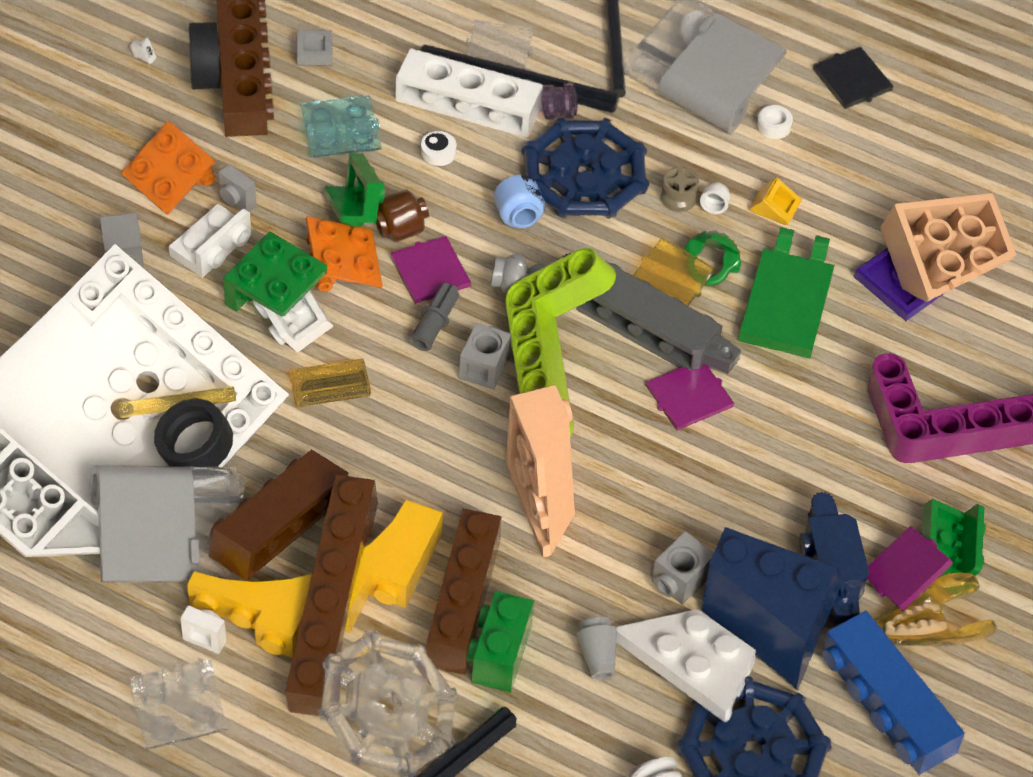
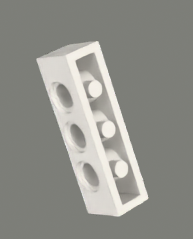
[396,49,543,138]

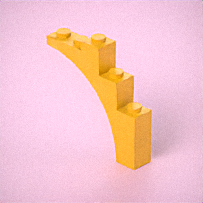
[187,500,443,658]

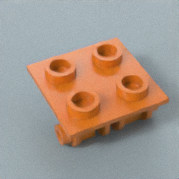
[121,120,216,215]
[305,216,383,292]

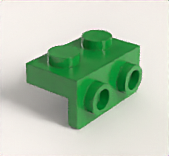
[324,153,385,226]
[921,498,986,587]

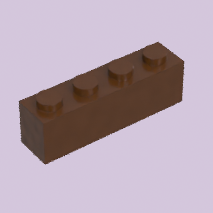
[209,449,349,581]
[426,508,502,675]

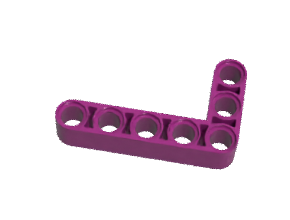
[867,353,1033,463]

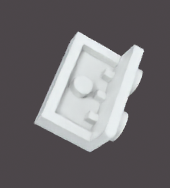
[253,290,333,353]

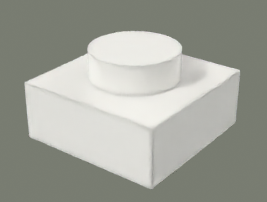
[181,605,226,654]

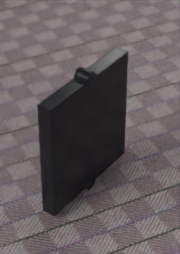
[813,47,893,109]

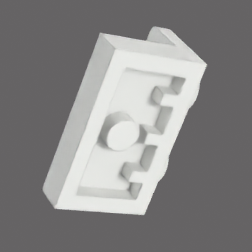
[169,204,251,278]

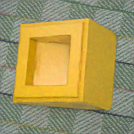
[749,177,802,226]

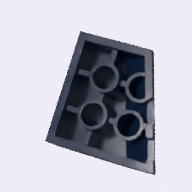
[702,527,843,690]

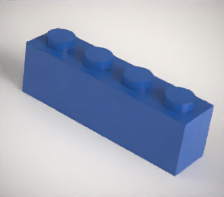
[822,610,965,775]

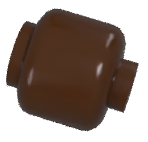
[375,190,429,242]

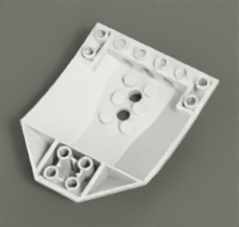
[0,244,289,557]

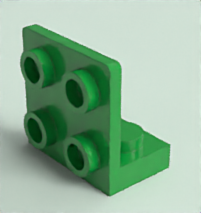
[223,231,327,317]

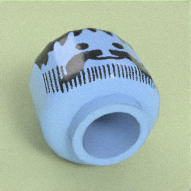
[494,175,545,228]

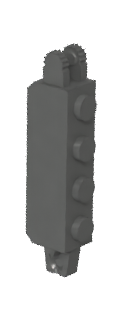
[562,252,741,374]

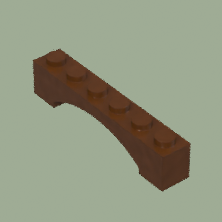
[285,474,378,718]

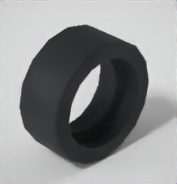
[189,22,220,89]
[154,398,233,476]

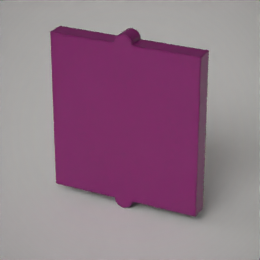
[391,236,471,304]
[646,364,734,431]
[867,526,953,611]

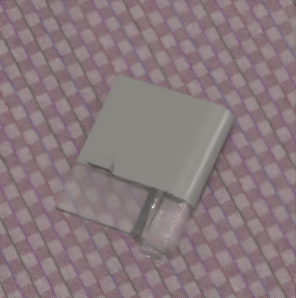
[622,0,787,133]
[89,465,245,582]

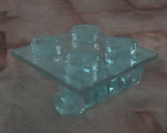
[301,95,381,158]

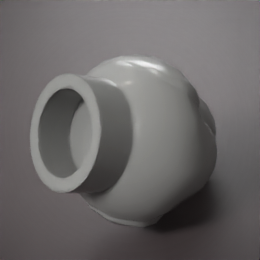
[490,254,546,296]

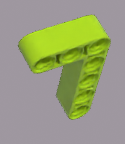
[505,247,616,437]

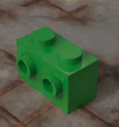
[467,591,534,693]

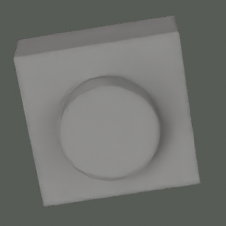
[297,30,332,65]
[219,164,256,212]

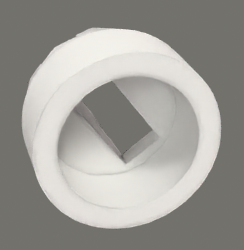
[700,182,730,214]

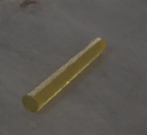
[118,386,237,418]

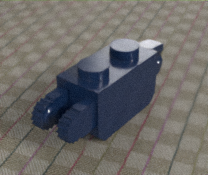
[799,491,869,623]

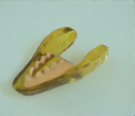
[875,573,998,647]

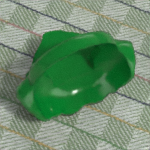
[682,230,741,287]

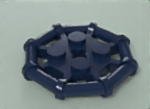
[522,117,649,219]
[676,677,832,777]

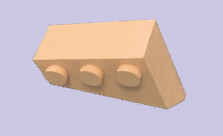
[880,193,1016,302]
[506,385,575,557]

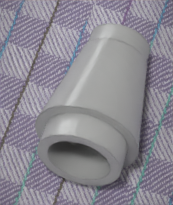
[576,617,616,680]

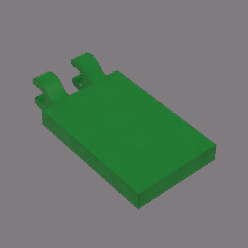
[738,227,835,358]

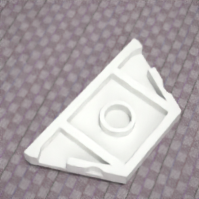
[616,609,756,722]

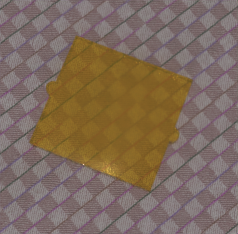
[633,237,715,306]

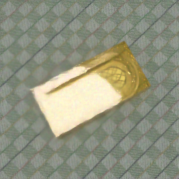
[289,358,371,408]

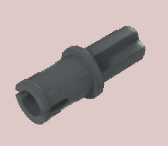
[409,283,459,352]

